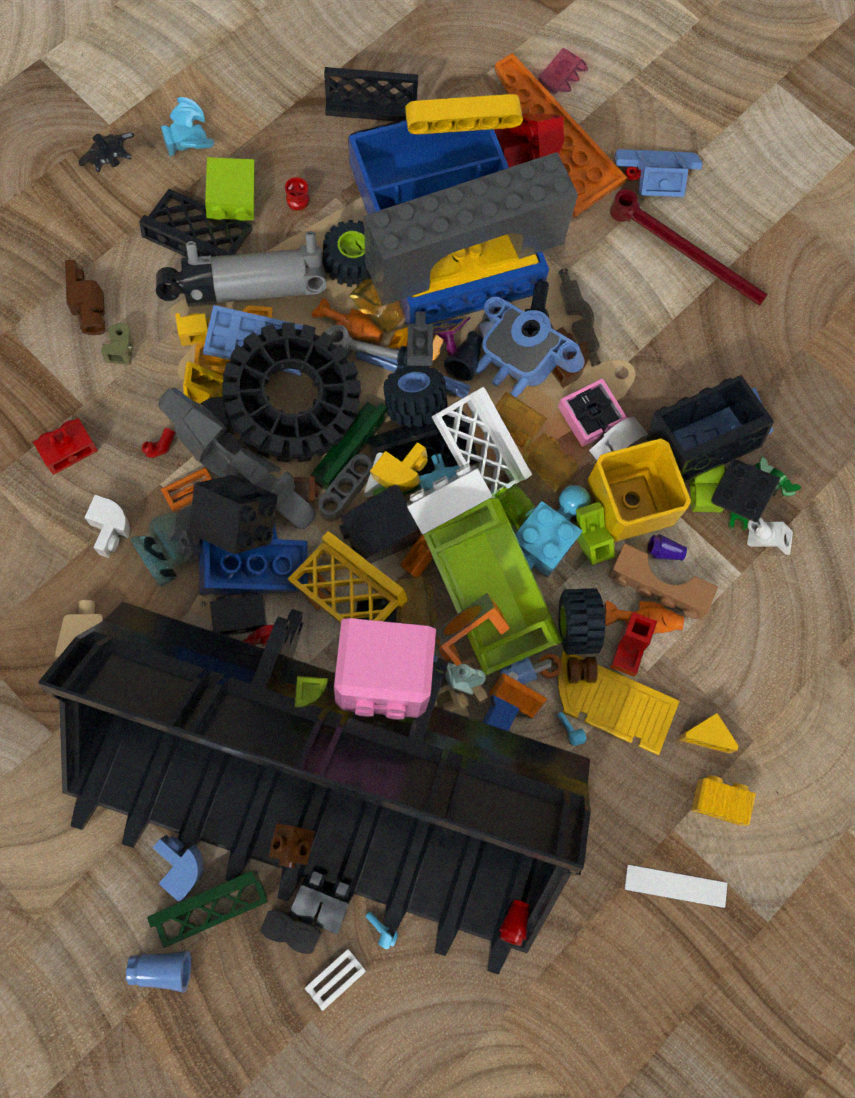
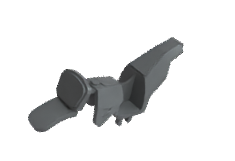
[158,388,315,529]

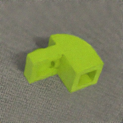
[574,502,615,565]

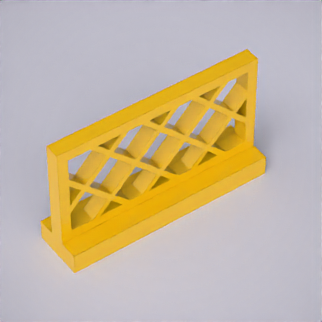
[288,531,408,624]

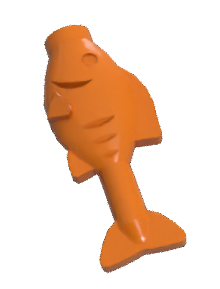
[312,298,384,344]
[605,601,684,634]

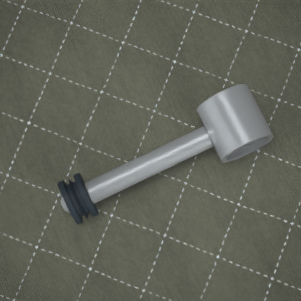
[325,325,411,367]

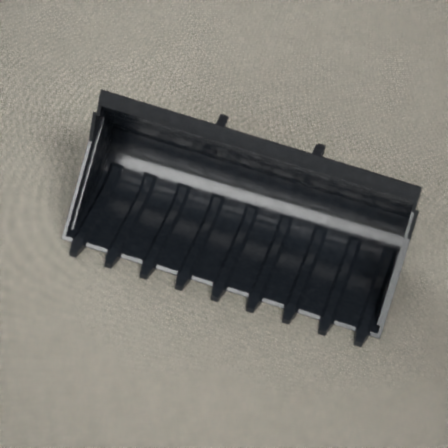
[38,602,591,975]

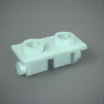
[445,662,485,695]

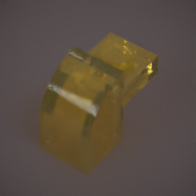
[349,279,405,333]

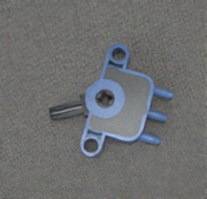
[475,280,585,398]

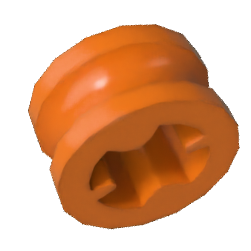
[538,654,562,679]

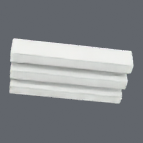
[305,949,366,1011]

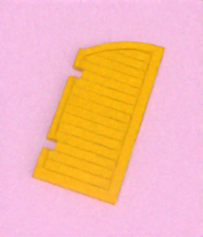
[557,650,680,755]

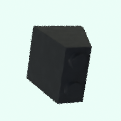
[339,485,419,564]

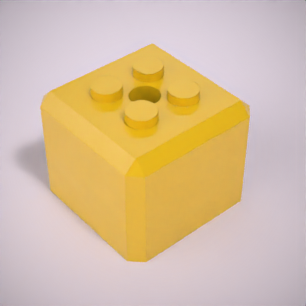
[587,438,691,542]

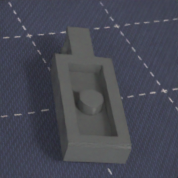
[407,312,433,366]

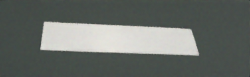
[625,865,727,908]

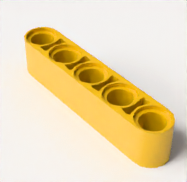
[405,94,523,135]

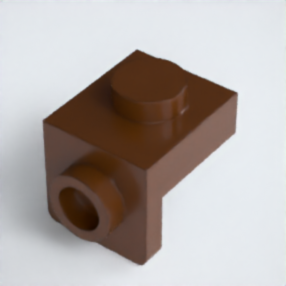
[293,476,319,503]

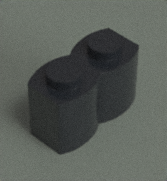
[260,910,321,954]

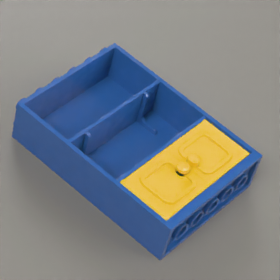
[349,120,549,327]

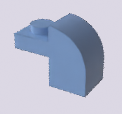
[153,834,204,903]

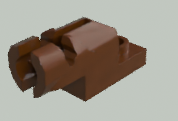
[65,260,105,335]

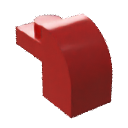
[610,612,657,677]

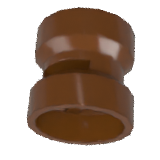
[567,657,598,684]

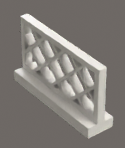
[432,387,532,498]

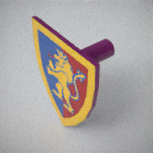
[432,316,470,355]

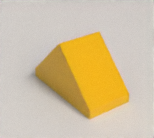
[679,713,739,753]

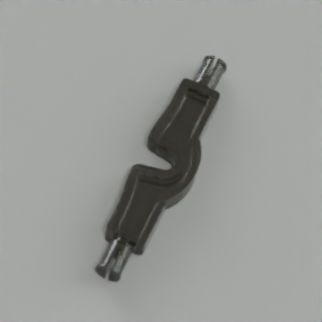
[558,268,601,367]

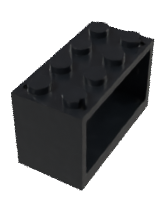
[646,375,774,482]

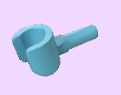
[557,712,586,746]
[365,912,398,949]

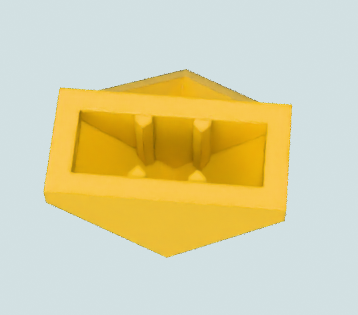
[183,361,223,404]

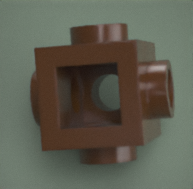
[269,823,315,868]

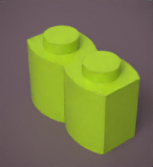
[689,465,727,513]

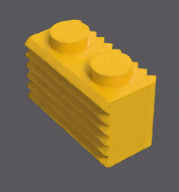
[691,775,756,826]

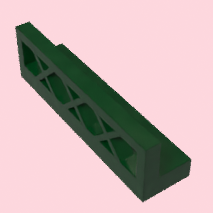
[310,401,387,491]
[147,870,269,948]

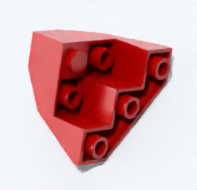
[494,113,565,168]

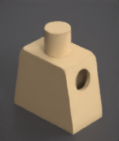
[55,600,105,658]

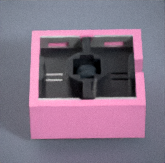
[558,378,627,447]

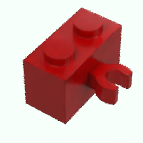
[33,418,98,475]

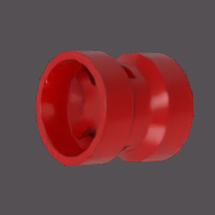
[285,177,310,211]

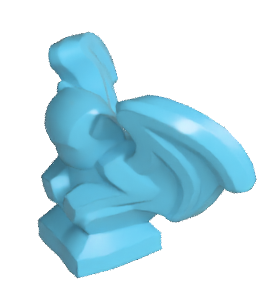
[161,97,214,156]

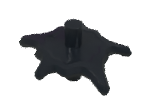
[78,132,134,172]

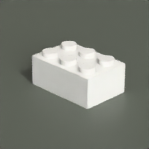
[407,463,493,535]

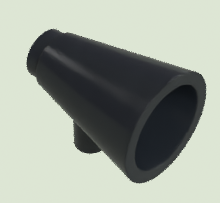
[444,331,483,381]

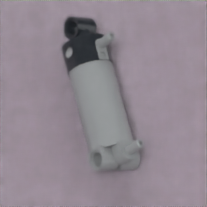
[156,231,327,307]

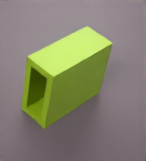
[205,157,255,221]

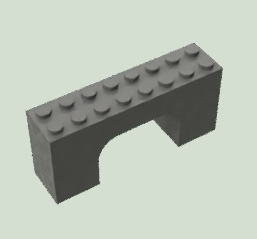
[364,152,578,306]

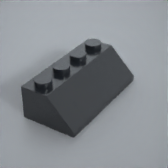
[367,410,478,476]

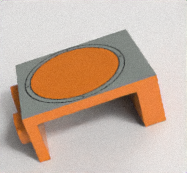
[436,593,510,666]

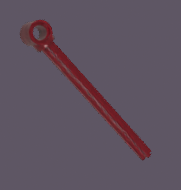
[610,189,768,306]

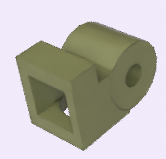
[101,323,134,365]

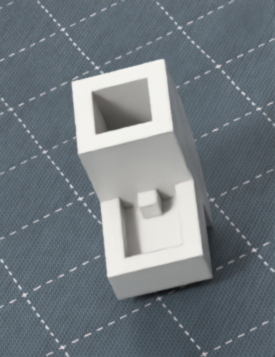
[589,417,648,460]
[85,495,130,558]

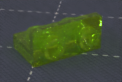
[495,483,535,530]

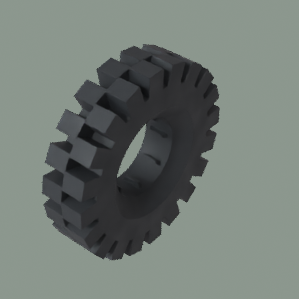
[222,323,361,463]

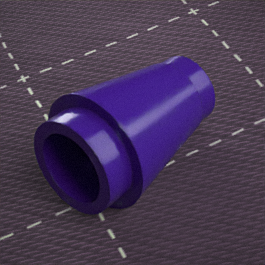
[647,534,687,561]

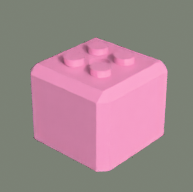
[334,618,436,719]

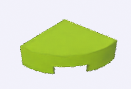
[295,676,328,708]

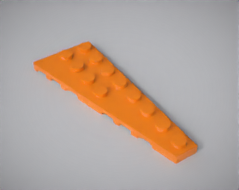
[494,53,628,218]

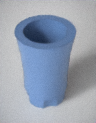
[126,951,191,993]

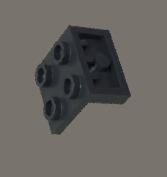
[711,458,780,523]

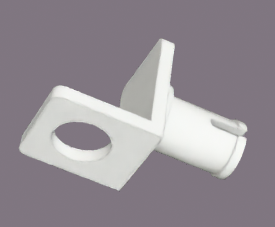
[747,518,793,555]

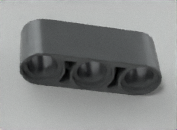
[319,454,372,522]

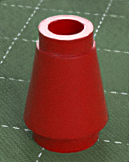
[499,900,530,946]

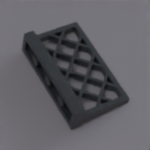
[324,67,418,122]
[139,189,252,257]

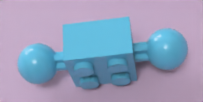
[515,485,591,578]

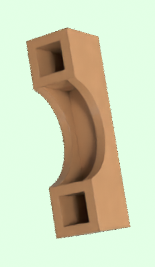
[608,543,718,619]

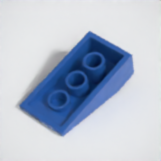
[199,539,308,595]

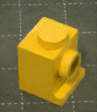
[175,313,210,346]

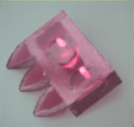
[538,48,588,94]

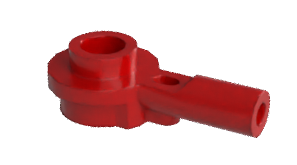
[242,625,273,646]

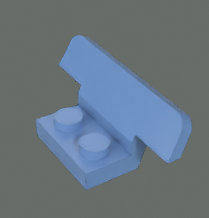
[615,149,702,197]

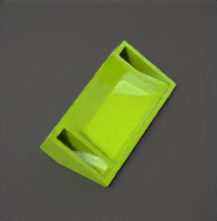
[423,498,563,676]

